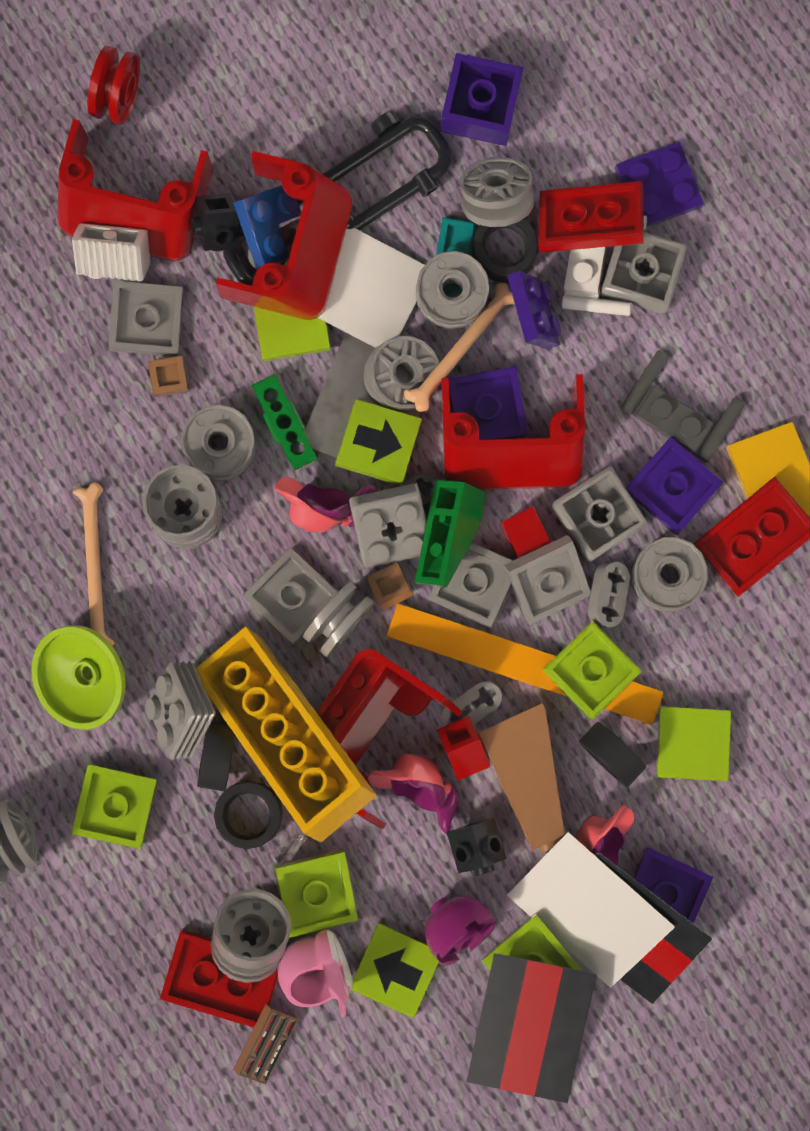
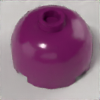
[425,896,497,966]

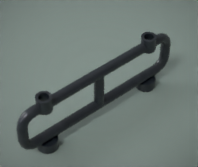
[223,110,452,286]

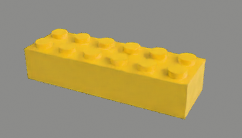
[196,626,377,842]

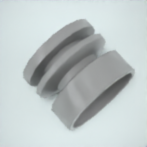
[142,464,223,549]
[0,798,41,885]
[211,888,291,983]

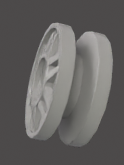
[460,157,534,227]
[416,251,489,329]
[364,336,439,411]
[181,404,256,482]
[632,537,707,612]
[302,582,375,658]

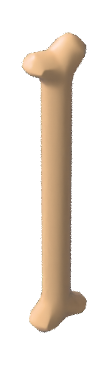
[404,283,515,412]
[73,482,115,646]

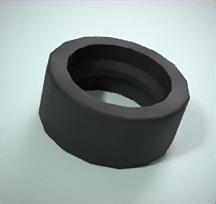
[472,219,538,283]
[197,722,235,791]
[579,722,646,787]
[214,781,283,849]

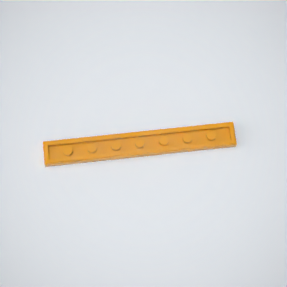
[386,604,663,725]

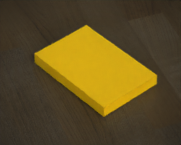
[726,422,810,517]

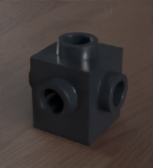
[191,193,243,251]
[446,818,507,876]

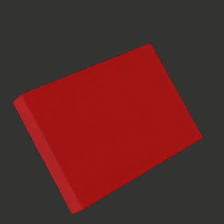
[538,181,644,253]
[693,477,810,597]
[160,929,278,1028]

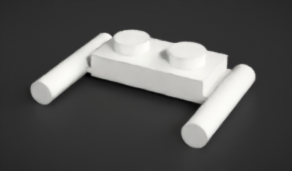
[562,216,647,316]

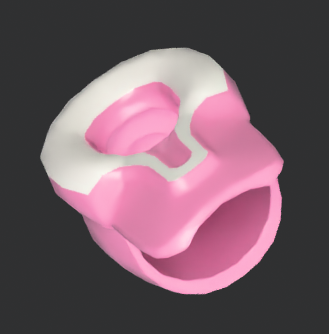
[277,929,353,1018]

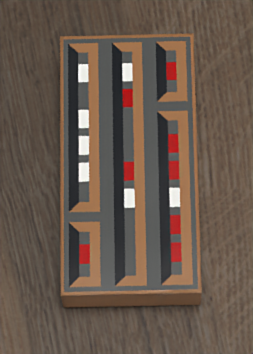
[233,1005,299,1085]

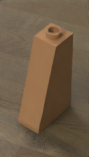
[477,703,565,853]

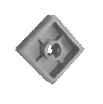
[600,232,687,314]
[551,467,648,562]
[349,484,426,568]
[145,661,216,760]

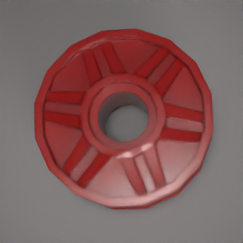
[87,46,140,125]

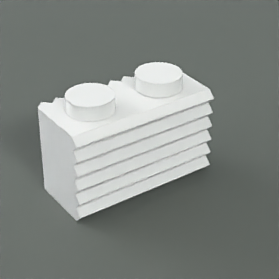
[72,223,151,282]

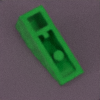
[415,480,486,587]

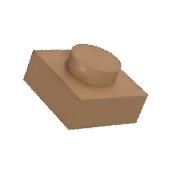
[148,356,189,397]
[366,562,414,611]

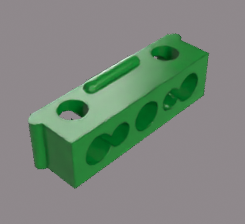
[251,374,317,471]

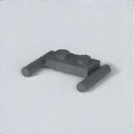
[621,350,745,463]

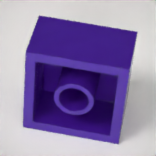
[440,53,524,146]

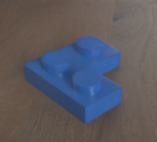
[233,185,301,270]

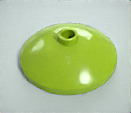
[31,625,126,730]

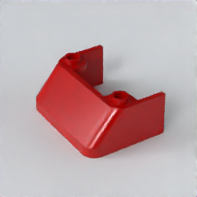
[57,119,213,262]
[216,151,353,320]
[442,374,585,490]
[316,649,463,829]

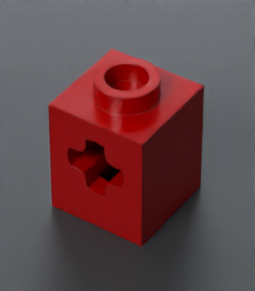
[500,506,551,559]
[437,716,490,781]

